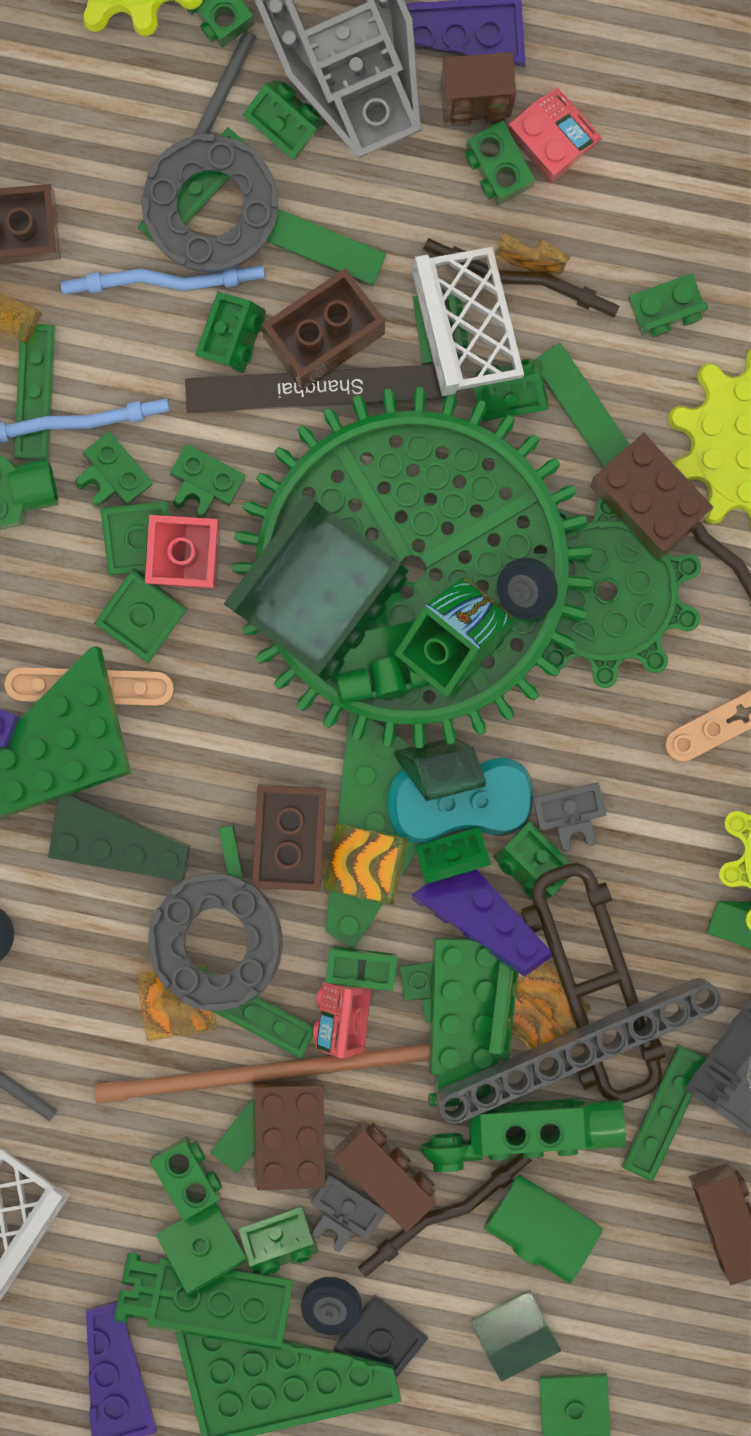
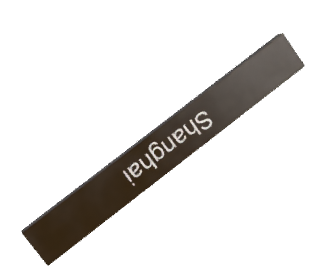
[185,365,457,414]

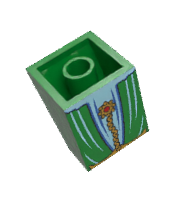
[394,577,516,697]

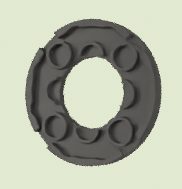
[142,134,278,272]
[148,873,283,1011]

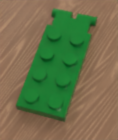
[428,937,500,1107]
[114,1253,293,1350]

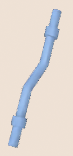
[60,265,265,295]
[0,398,170,443]

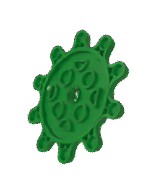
[534,498,701,688]

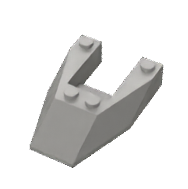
[255,0,421,158]

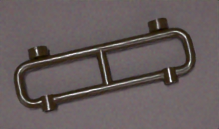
[521,863,666,1103]

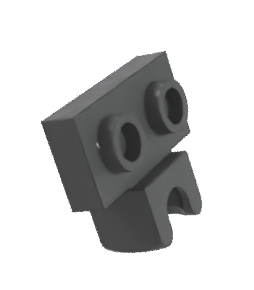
[532,782,607,852]
[311,1172,386,1252]

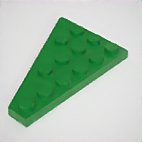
[0,646,131,819]
[326,712,451,949]
[175,1332,401,1436]

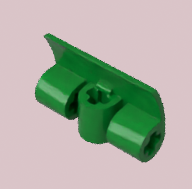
[326,620,430,704]
[483,1174,603,1284]

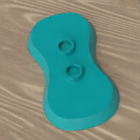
[388,758,533,843]

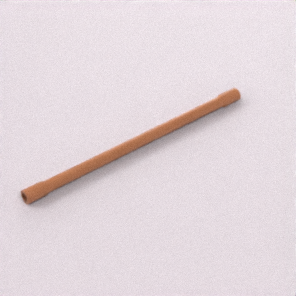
[94,1043,430,1104]

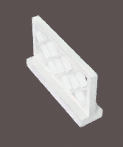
[411,247,524,396]
[0,1149,71,1301]

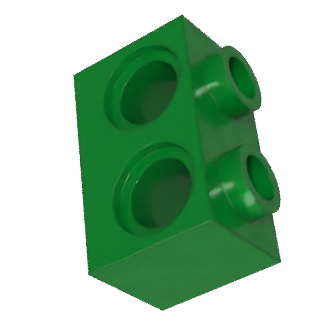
[187,0,255,48]
[464,120,535,205]
[326,946,397,991]
[150,1136,222,1221]

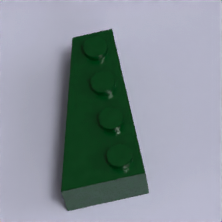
[48,794,191,881]

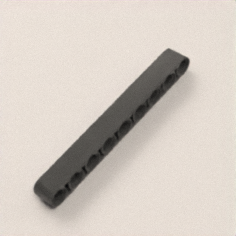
[435,978,721,1124]

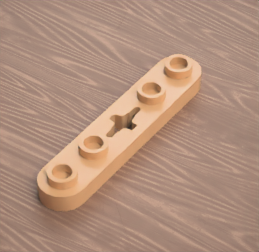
[4,667,175,706]
[665,690,751,761]

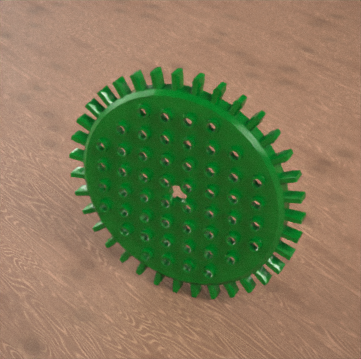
[232,387,593,748]

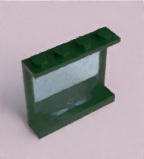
[224,494,409,681]

